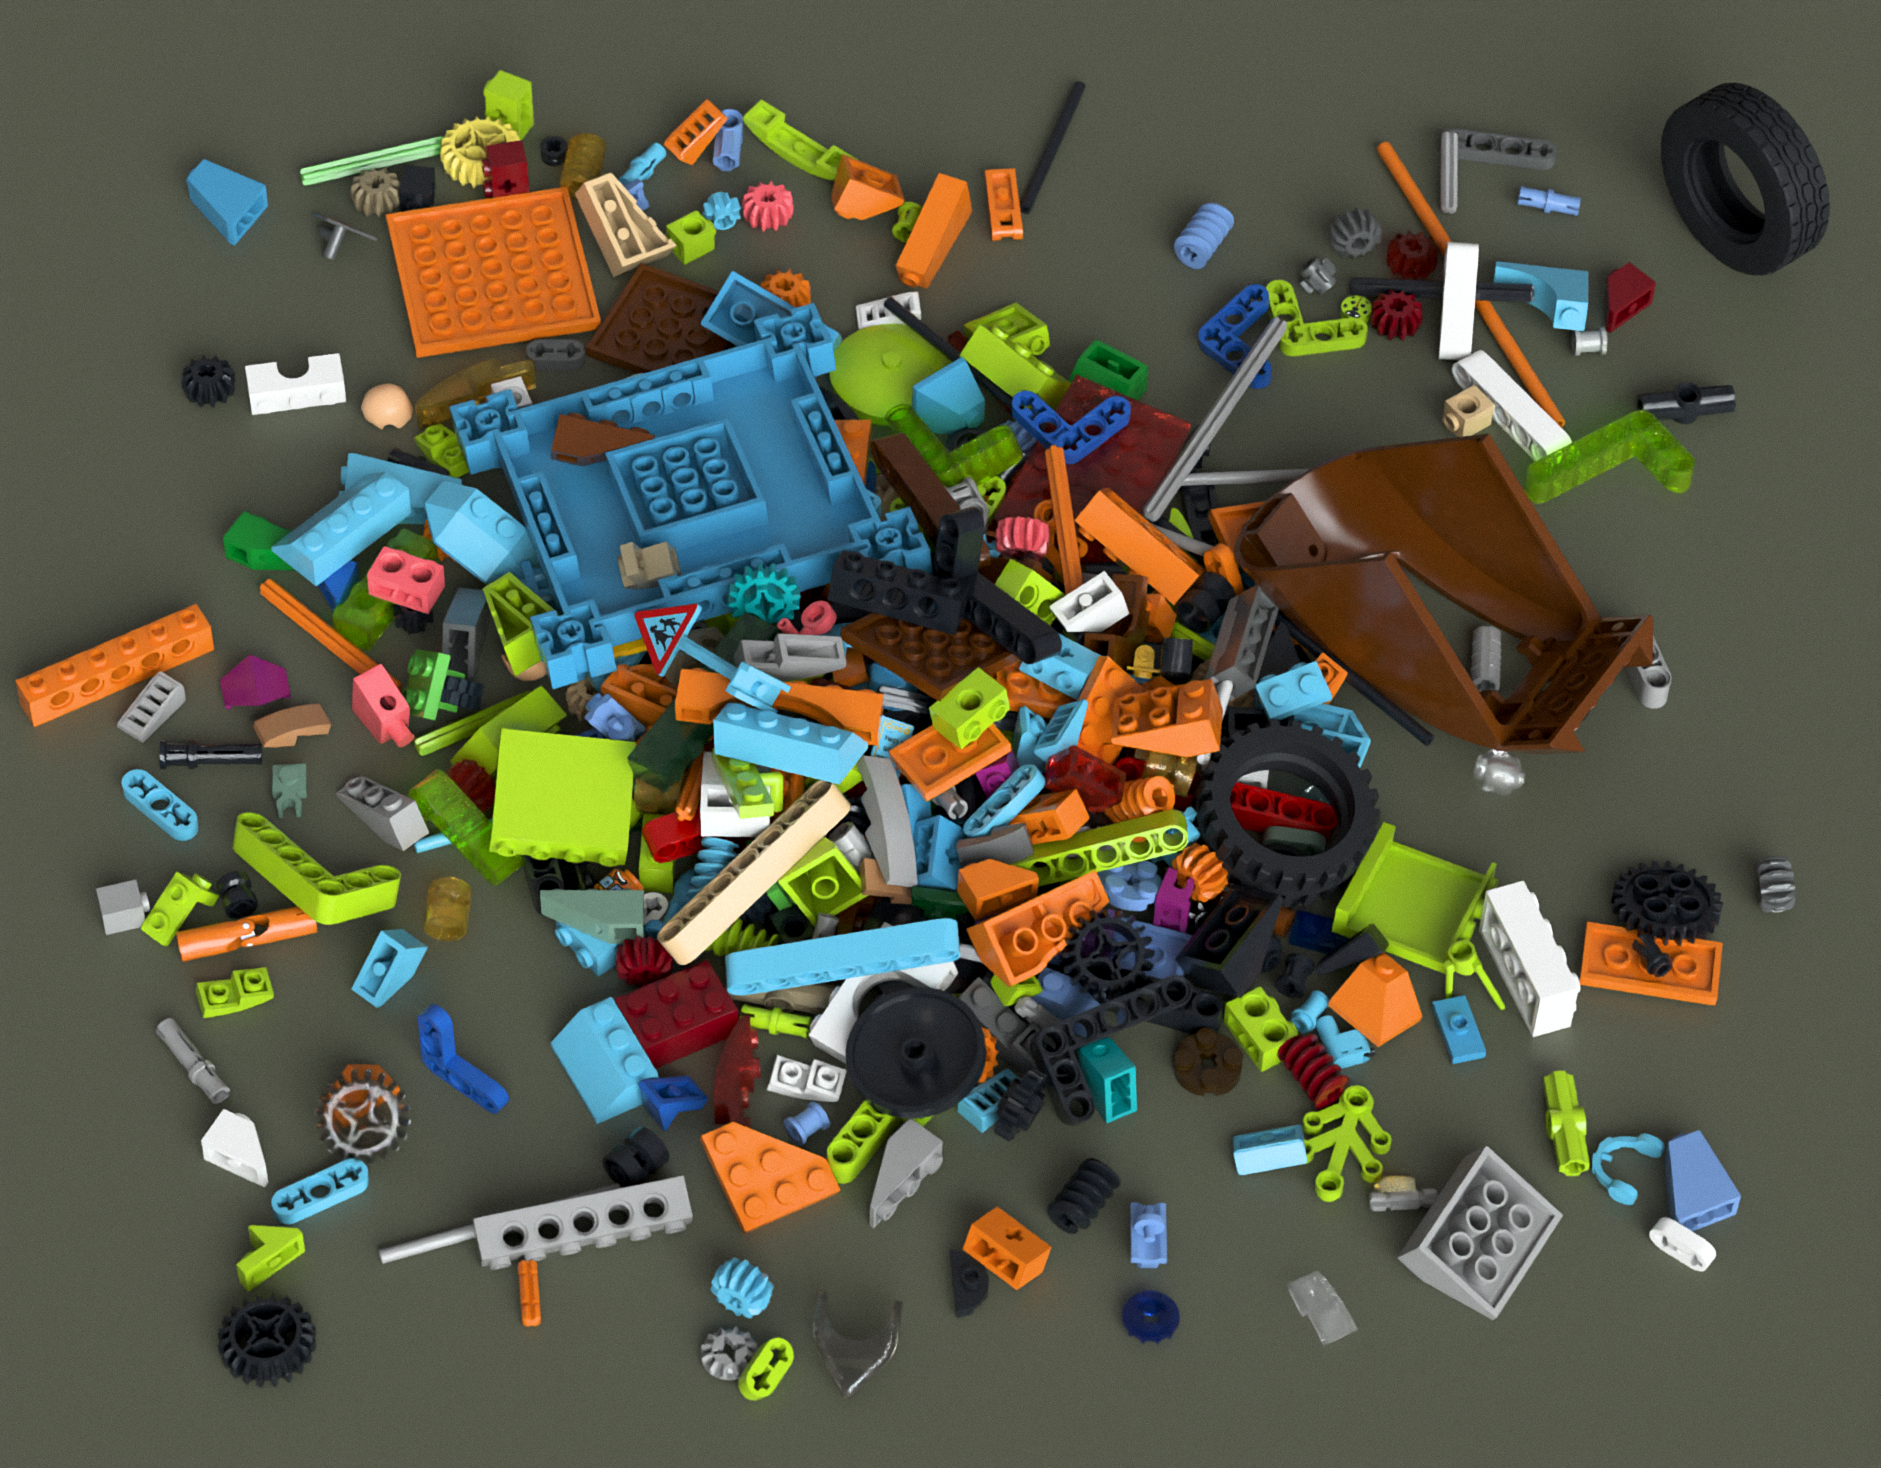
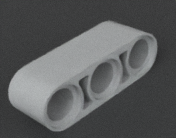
[1625,636,1672,709]

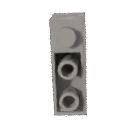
[335,775,429,851]
[869,1119,943,1228]

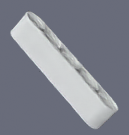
[1452,350,1573,468]

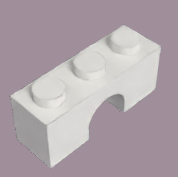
[245,353,346,415]

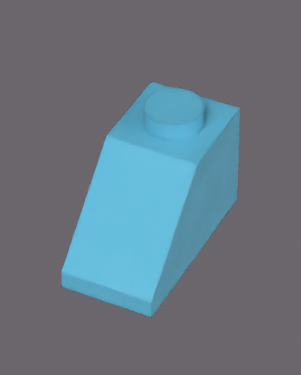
[351,929,428,1008]

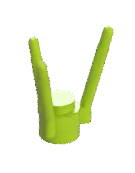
[1444,939,1505,1010]

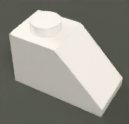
[1049,571,1130,632]
[201,1109,268,1187]

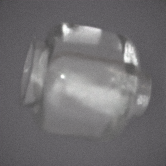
[1473,749,1525,796]

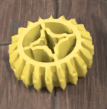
[440,116,519,189]

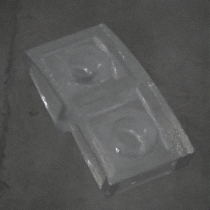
[1286,1270,1358,1346]

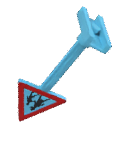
[634,604,791,714]

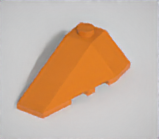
[966,870,1110,987]

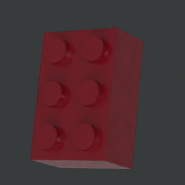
[614,960,739,1069]

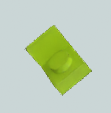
[236,1225,305,1292]

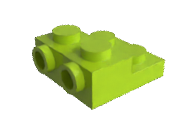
[963,302,1051,356]

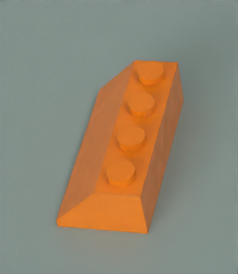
[1074,487,1207,605]

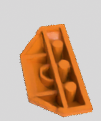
[601,664,714,749]

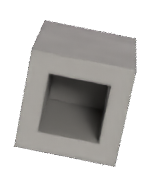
[96,880,150,935]

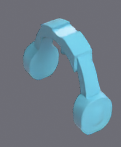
[1592,1133,1665,1205]

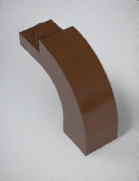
[1084,574,1150,669]

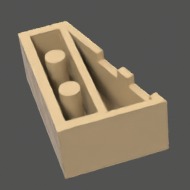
[575,173,677,277]

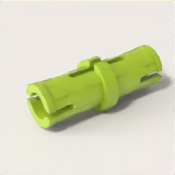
[739,1004,812,1039]

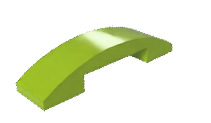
[743,99,858,181]

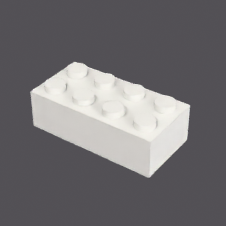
[1479,881,1580,1037]

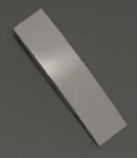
[857,755,918,887]

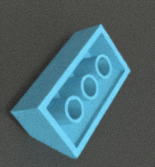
[271,472,411,586]
[713,702,868,784]

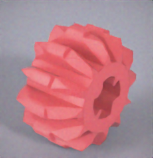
[742,181,794,232]
[995,516,1050,559]

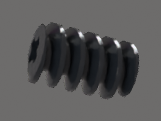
[1047,1158,1121,1234]

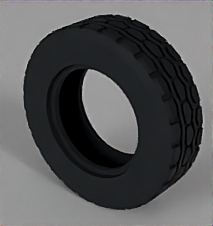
[1660,83,1830,276]

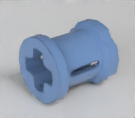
[783,1101,830,1146]

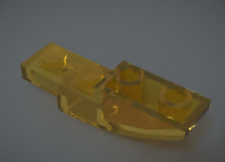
[415,358,536,428]

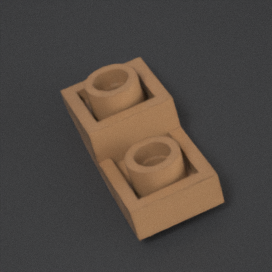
[253,703,331,748]
[860,858,913,905]

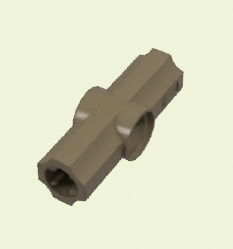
[729,983,836,1014]

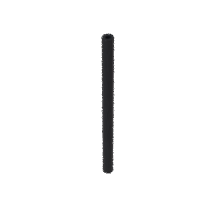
[1020,81,1086,214]

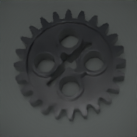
[1611,861,1723,946]

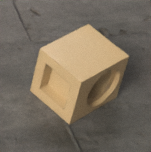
[1442,385,1494,437]

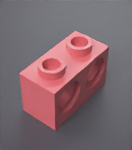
[367,546,445,615]

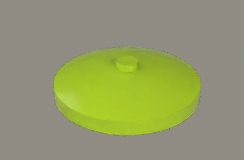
[829,324,952,426]

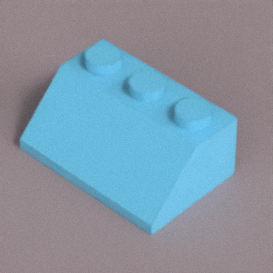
[550,997,659,1124]

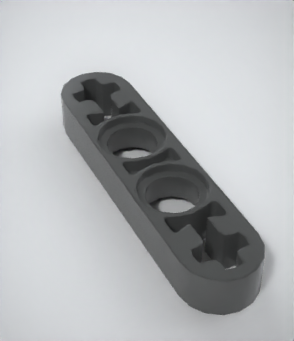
[1439,128,1557,170]

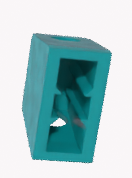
[1076,1037,1137,1124]

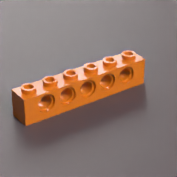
[15,604,214,727]

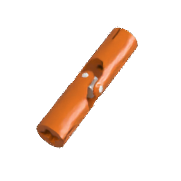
[176,906,317,962]

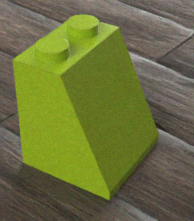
[778,837,868,927]

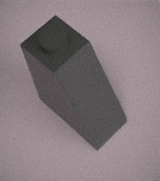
[442,587,490,682]

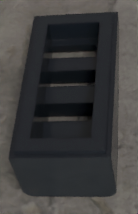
[1314,923,1389,976]

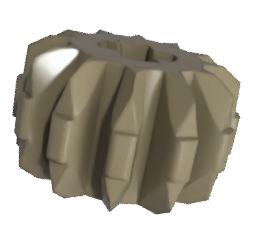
[350,166,400,218]

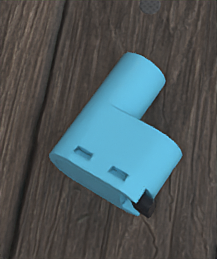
[1315,1015,1375,1069]

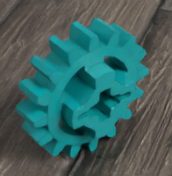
[728,562,801,631]

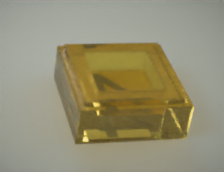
[1375,1175,1416,1193]

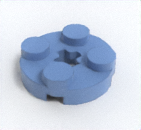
[1097,861,1162,911]

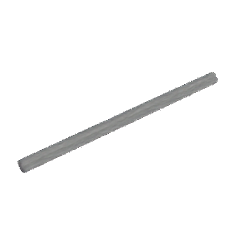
[1142,317,1287,522]

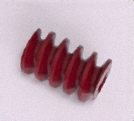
[1277,1034,1349,1110]

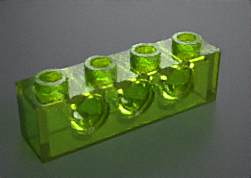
[332,528,438,652]

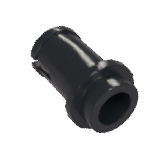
[1632,933,1672,977]

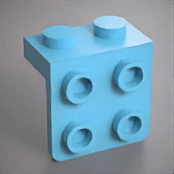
[1254,661,1332,721]

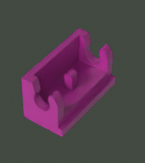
[1153,867,1194,934]

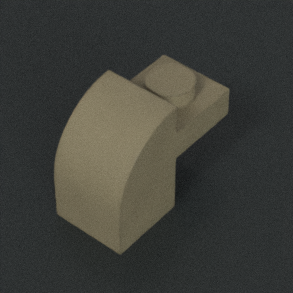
[617,542,682,590]

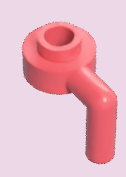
[777,601,837,635]

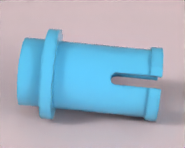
[1291,990,1329,1033]

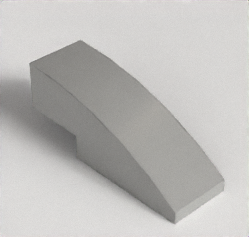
[734,633,847,681]

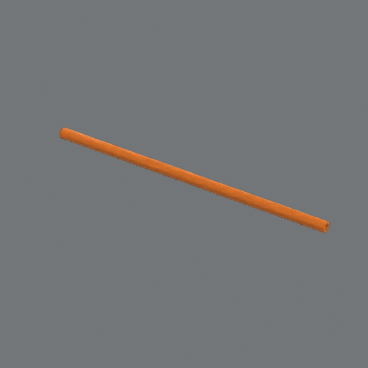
[1377,142,1566,428]

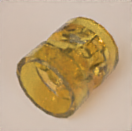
[1140,751,1198,797]
[634,769,688,814]
[423,877,472,942]

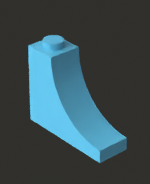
[1493,261,1588,331]

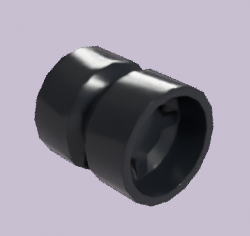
[1175,572,1235,633]
[602,1126,669,1188]

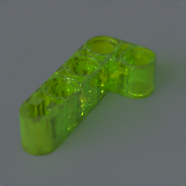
[407,769,523,886]

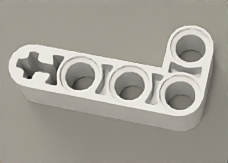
[1438,242,1479,361]

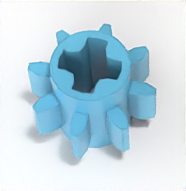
[702,192,741,230]

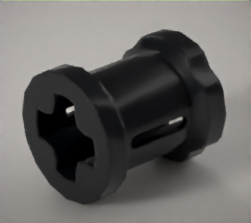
[1275,953,1315,998]

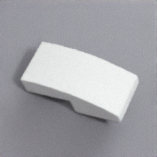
[767,1055,847,1102]

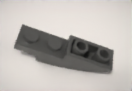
[958,977,1069,1089]

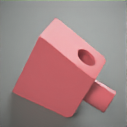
[352,664,415,748]

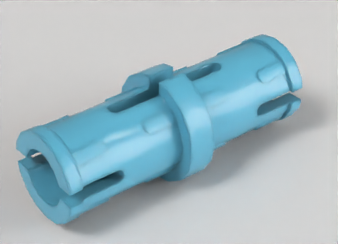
[618,143,666,185]

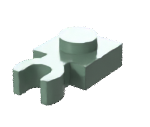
[272,763,307,818]

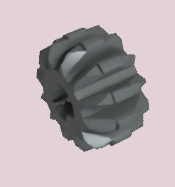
[1329,207,1382,260]
[1754,855,1796,913]

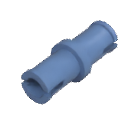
[1517,186,1581,216]

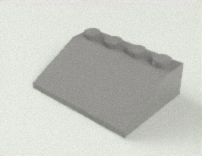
[1397,1145,1563,1320]

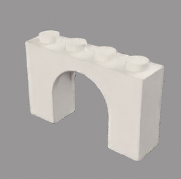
[809,922,958,1064]

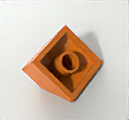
[831,154,905,221]
[1327,952,1422,1047]

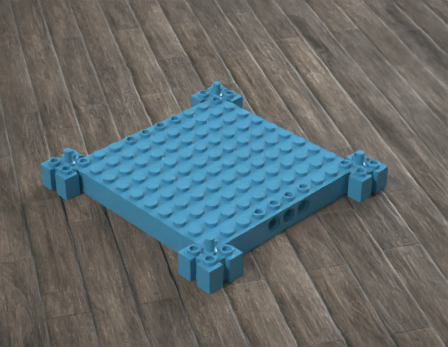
[449,303,933,689]

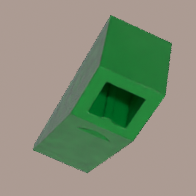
[223,511,296,571]

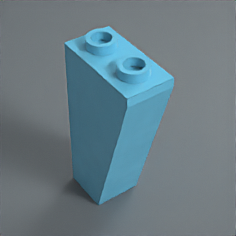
[339,453,462,524]

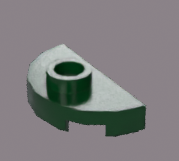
[912,886,971,920]

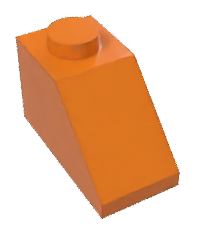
[957,859,1039,921]

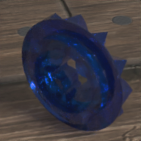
[1122,1291,1180,1345]

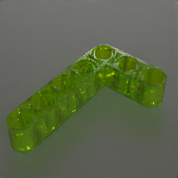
[885,404,1023,488]
[1524,410,1695,503]

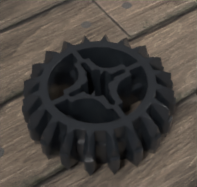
[1061,908,1155,1002]
[218,1293,316,1388]

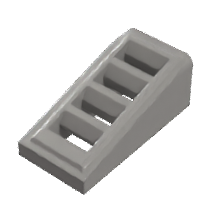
[117,671,186,743]

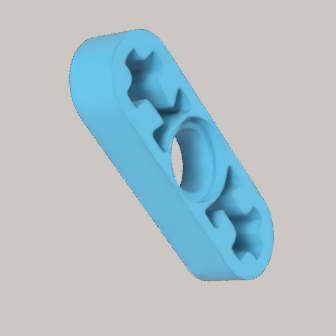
[963,764,1045,839]
[122,769,199,841]
[271,1159,369,1224]

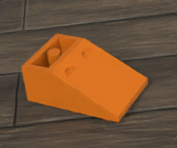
[1110,679,1223,757]

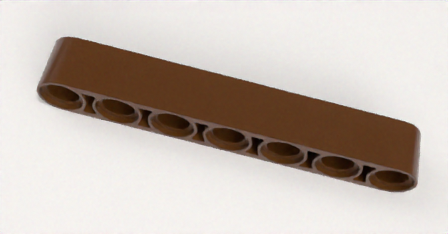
[870,432,991,570]

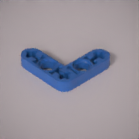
[1198,284,1272,389]
[1011,391,1131,464]
[417,1003,510,1114]

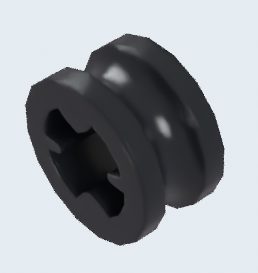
[540,136,568,166]

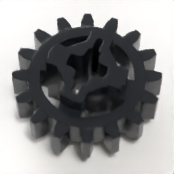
[994,1068,1048,1141]

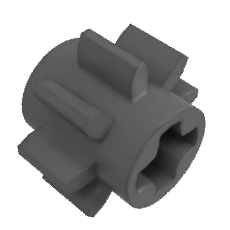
[1299,256,1336,295]

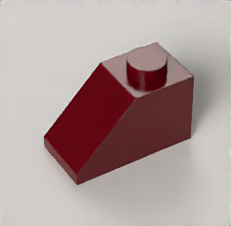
[1604,262,1656,333]

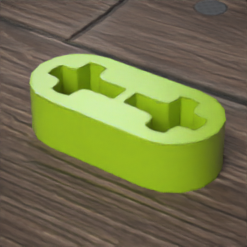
[738,1338,794,1401]

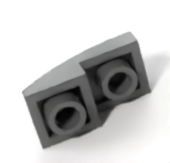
[956,823,1034,868]

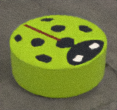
[1340,295,1372,323]

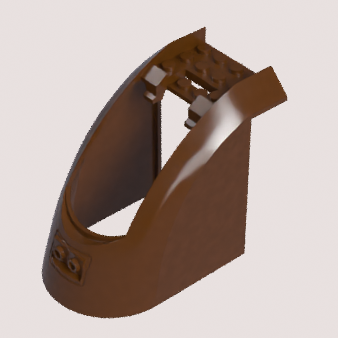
[1234,434,1653,754]

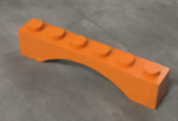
[675,668,884,746]

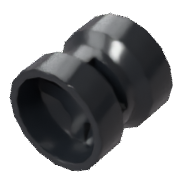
[216,871,258,919]

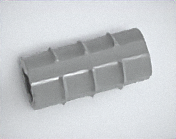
[1471,626,1502,692]
[828,822,876,876]

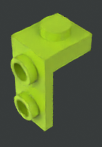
[141,872,219,946]

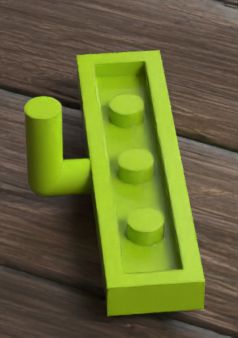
[712,748,783,819]

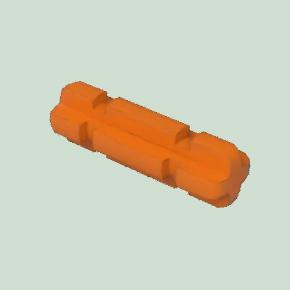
[518,1259,541,1327]

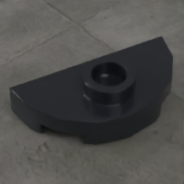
[950,1250,989,1318]

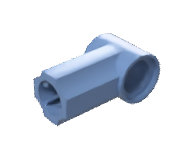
[713,109,743,171]

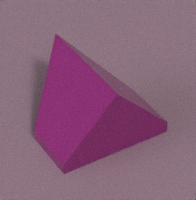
[220,654,291,709]

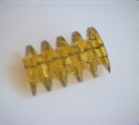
[560,133,607,199]

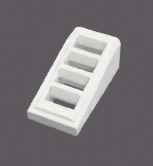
[856,291,921,330]

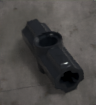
[1636,382,1736,424]

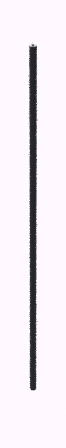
[884,297,1435,746]

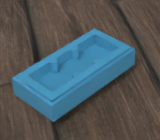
[1431,995,1486,1064]

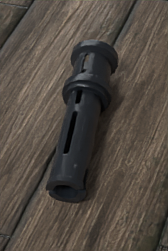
[160,740,262,769]

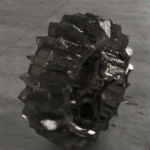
[315,1069,411,1164]

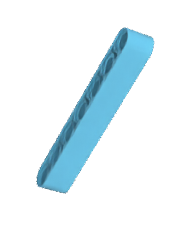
[725,918,960,996]

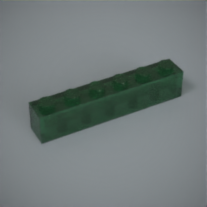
[627,612,779,793]

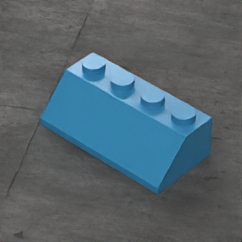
[700,271,843,379]

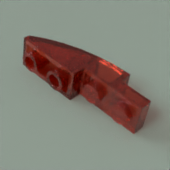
[714,1015,761,1129]

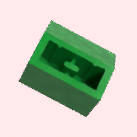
[1062,339,1149,423]

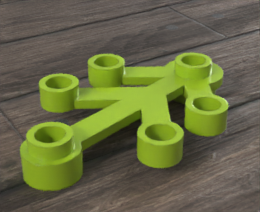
[1302,1085,1392,1202]

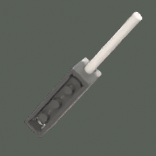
[1197,584,1279,765]

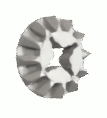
[701,1326,758,1380]

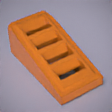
[663,99,728,166]

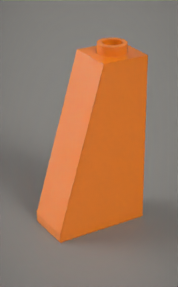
[896,173,972,289]

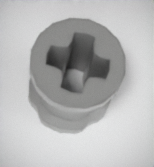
[1571,327,1607,356]

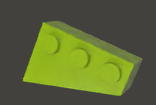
[959,324,1074,412]
[482,572,559,677]
[450,685,567,791]

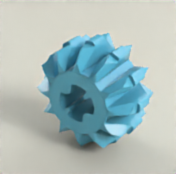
[710,1257,774,1319]

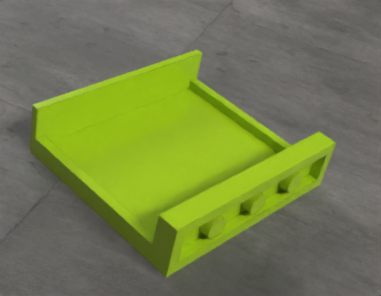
[489,728,636,867]
[1332,822,1499,974]

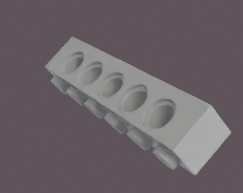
[473,1176,693,1270]

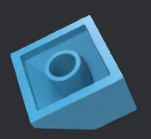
[912,357,985,435]

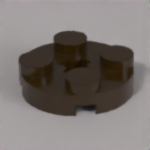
[1173,1028,1243,1096]

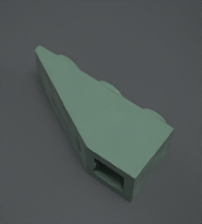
[540,889,645,944]

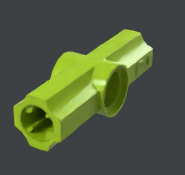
[1542,1071,1590,1176]

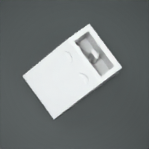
[700,751,771,837]

